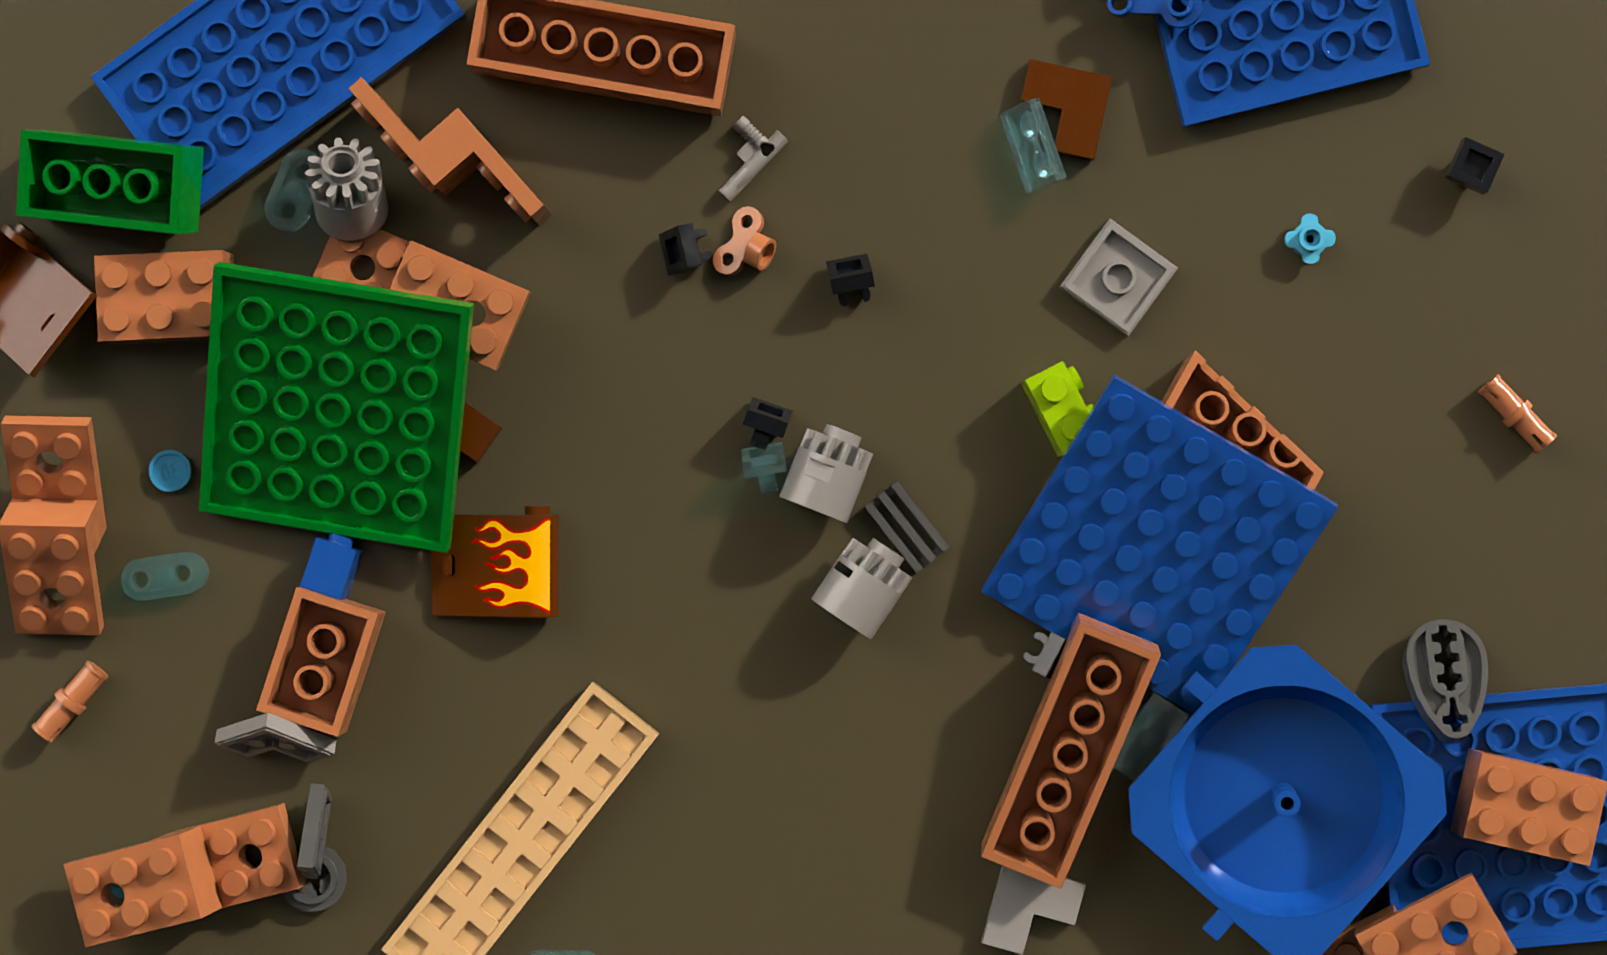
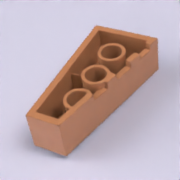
[1162,350,1324,490]

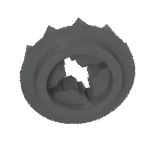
[282,846,348,912]

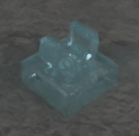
[741,442,787,493]

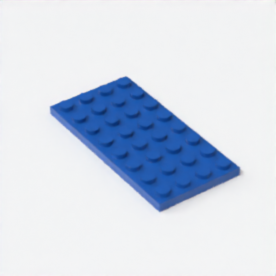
[90,0,466,211]

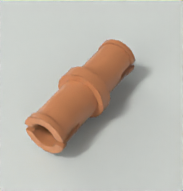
[1478,374,1557,454]
[31,660,109,743]

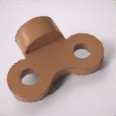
[713,206,777,276]

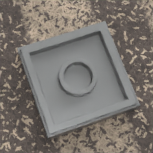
[1059,218,1178,337]

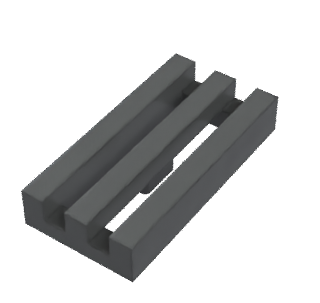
[864,481,950,573]
[297,783,333,879]

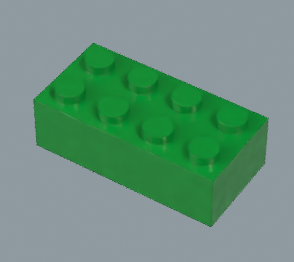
[16,129,204,234]

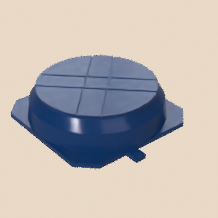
[1128,644,1447,955]

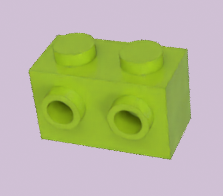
[1020,361,1094,457]

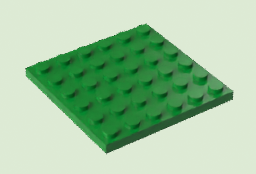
[199,262,474,553]

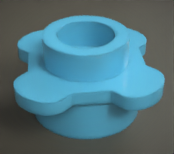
[1284,213,1336,264]

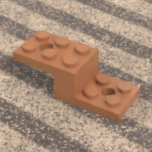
[349,77,552,226]
[312,229,531,371]
[0,415,107,635]
[63,803,306,947]
[1322,872,1517,955]

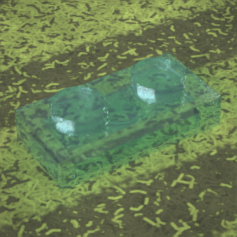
[999,98,1067,193]
[1114,691,1189,781]

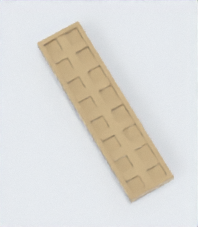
[381,681,659,955]

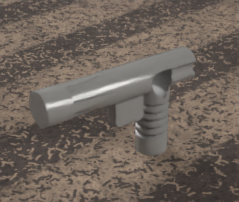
[718,115,789,202]

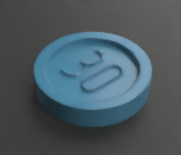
[149,450,193,492]

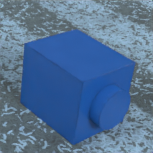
[300,533,364,600]

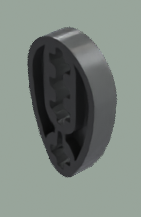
[1402,619,1488,744]

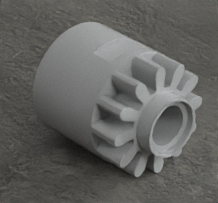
[305,138,389,241]
[779,424,873,523]
[811,537,912,640]

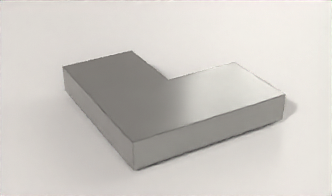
[214,713,337,763]
[981,865,1086,955]

